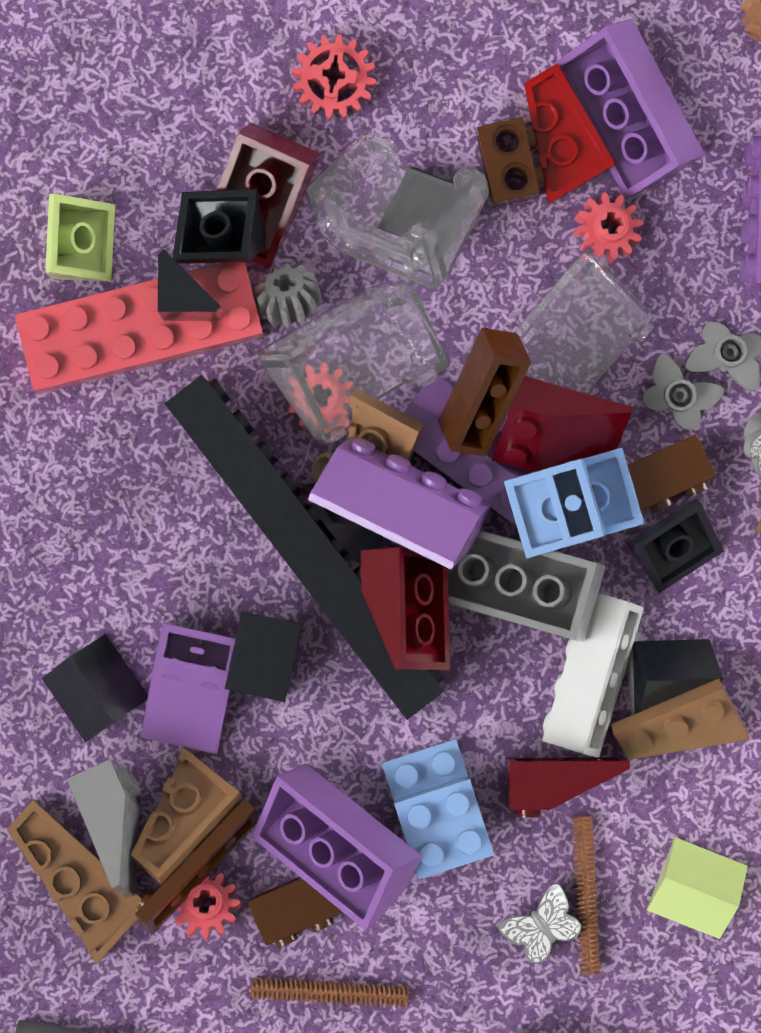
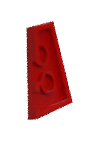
[524,63,616,205]

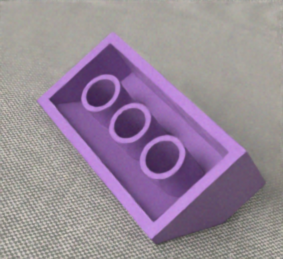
[553,19,705,199]
[403,373,537,527]
[308,437,491,569]
[252,764,422,931]

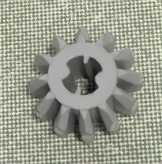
[254,262,322,329]

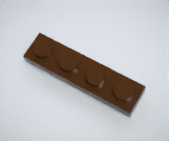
[135,799,259,936]

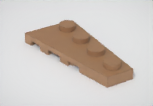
[7,799,143,965]

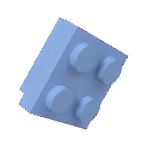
[504,448,645,559]
[382,739,494,879]

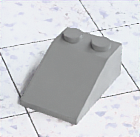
[67,759,141,899]

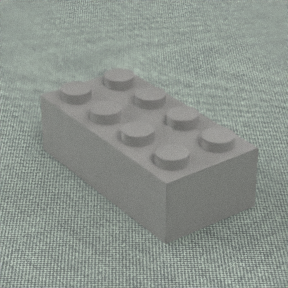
[448,531,606,642]

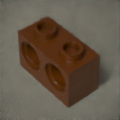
[476,117,545,208]

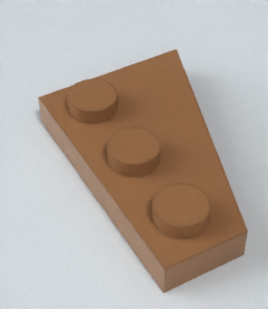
[349,388,425,462]
[611,679,750,760]
[131,747,242,884]

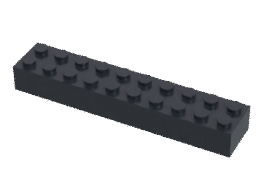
[164,375,446,720]

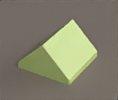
[45,194,115,282]
[647,837,748,939]

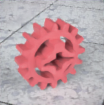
[292,34,376,121]

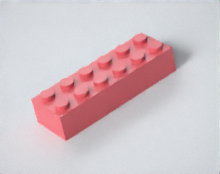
[15,262,264,394]

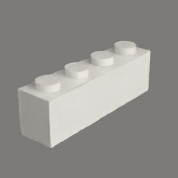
[542,593,644,758]

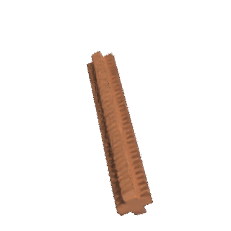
[571,816,601,974]
[251,977,409,1008]

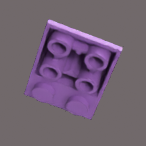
[141,623,236,754]

